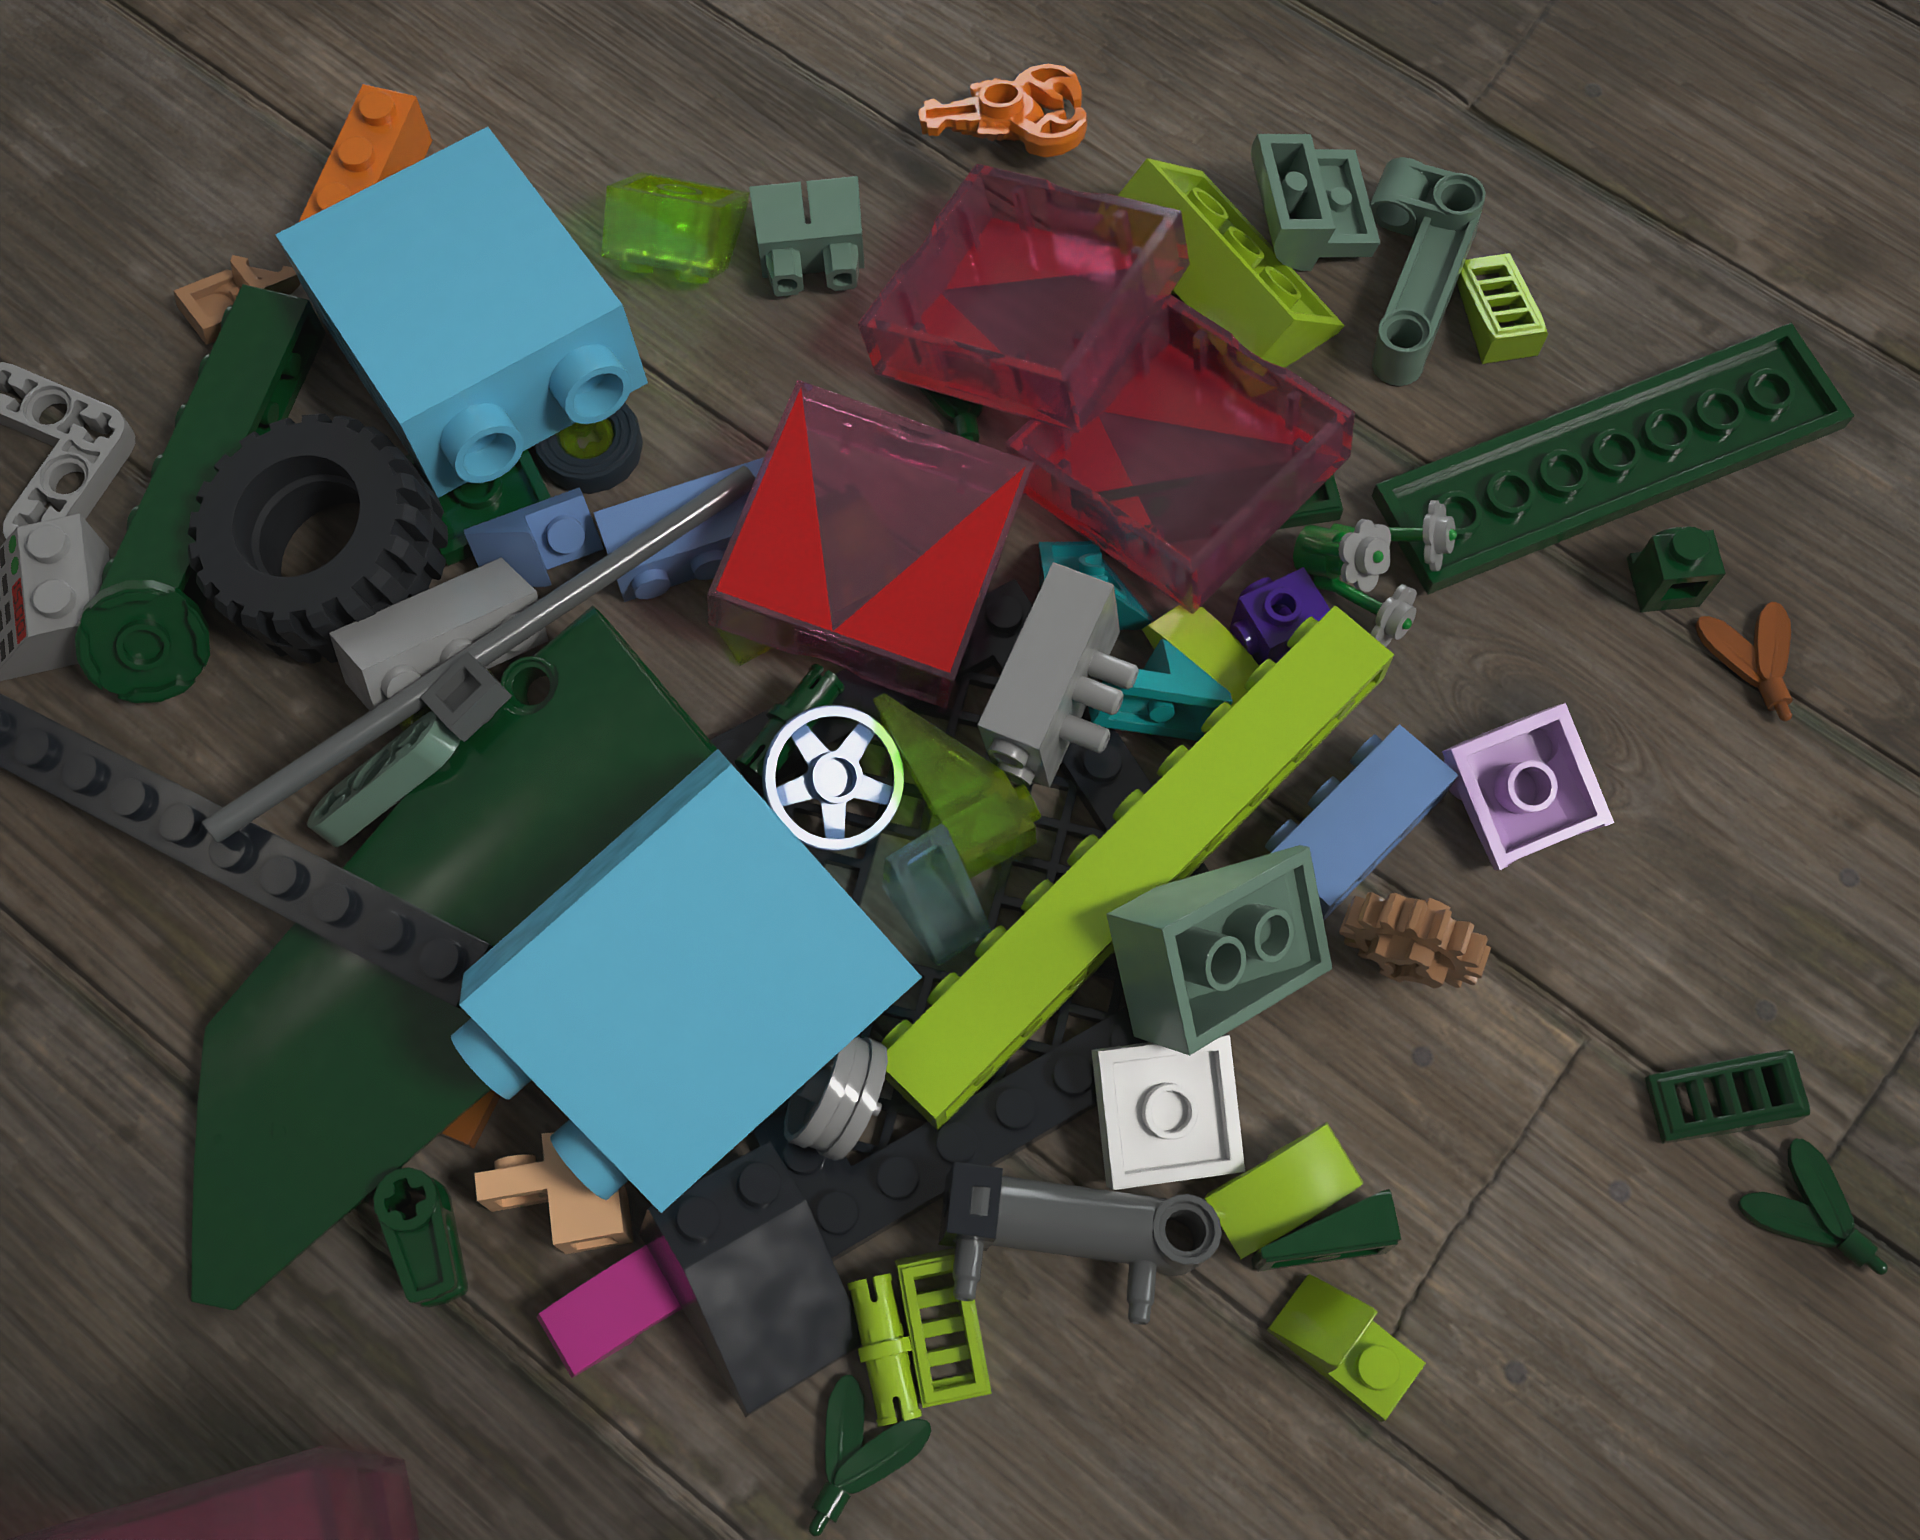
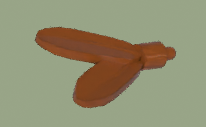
[1695,602,1793,721]

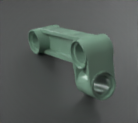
[1370,157,1486,386]

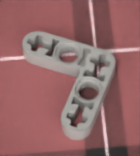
[0,362,135,539]

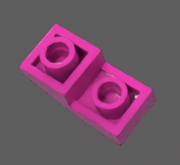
[537,1245,682,1378]

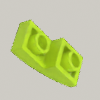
[1142,598,1259,706]
[1205,1122,1363,1259]

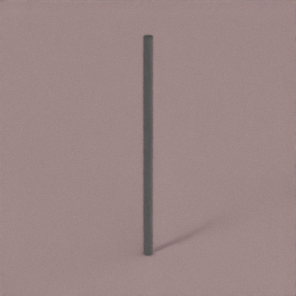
[202,466,758,843]

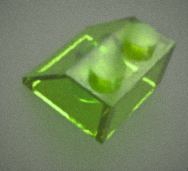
[601,172,749,284]

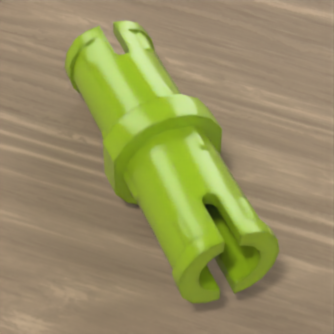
[847,1273,922,1427]

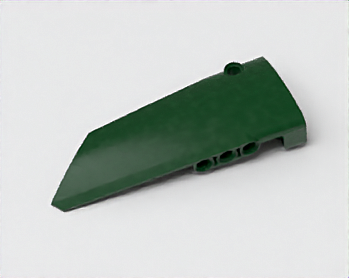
[191,605,717,1311]

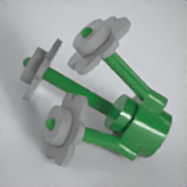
[1293,500,1457,647]

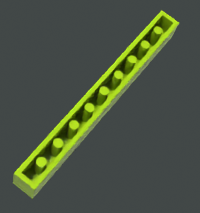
[881,605,1394,1131]

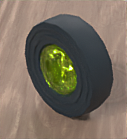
[535,403,643,494]

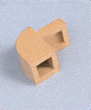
[474,1133,634,1254]

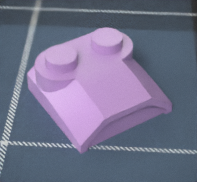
[1442,703,1614,870]

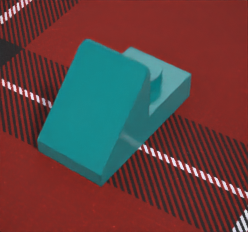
[1088,639,1233,741]

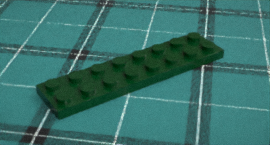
[1371,322,1854,595]

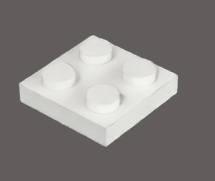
[1091,1034,1245,1190]

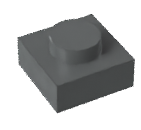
[420,651,512,742]

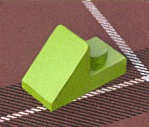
[1267,1274,1426,1422]

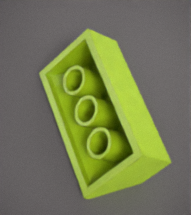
[1104,158,1345,375]

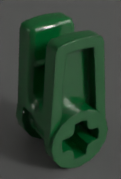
[374,1167,468,1308]

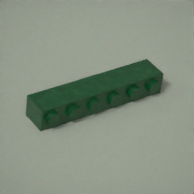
[99,284,326,612]

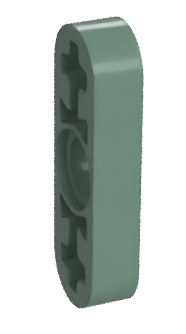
[307,711,461,847]

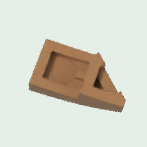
[174,255,301,345]

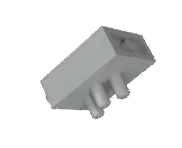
[977,562,1139,788]

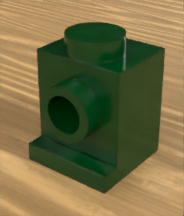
[1627,526,1726,613]

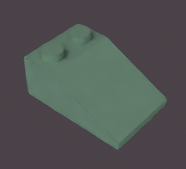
[1106,845,1333,1056]

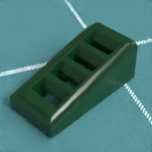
[1644,1049,1810,1144]

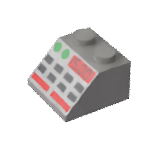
[0,513,110,681]

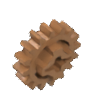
[1339,892,1491,988]

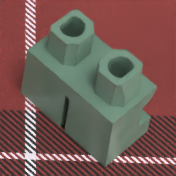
[749,176,865,297]

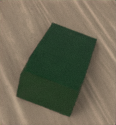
[1251,1189,1402,1272]

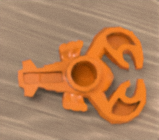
[919,64,1088,158]

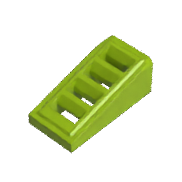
[1457,253,1548,364]
[894,1248,992,1408]

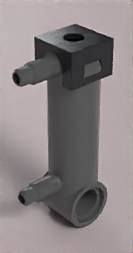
[938,1161,1222,1325]

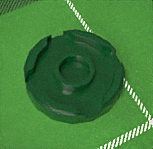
[75,580,210,703]

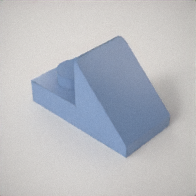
[464,487,604,587]

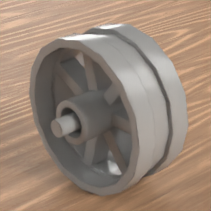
[784,1037,888,1161]

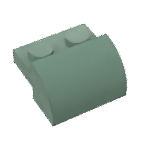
[1251,134,1380,271]

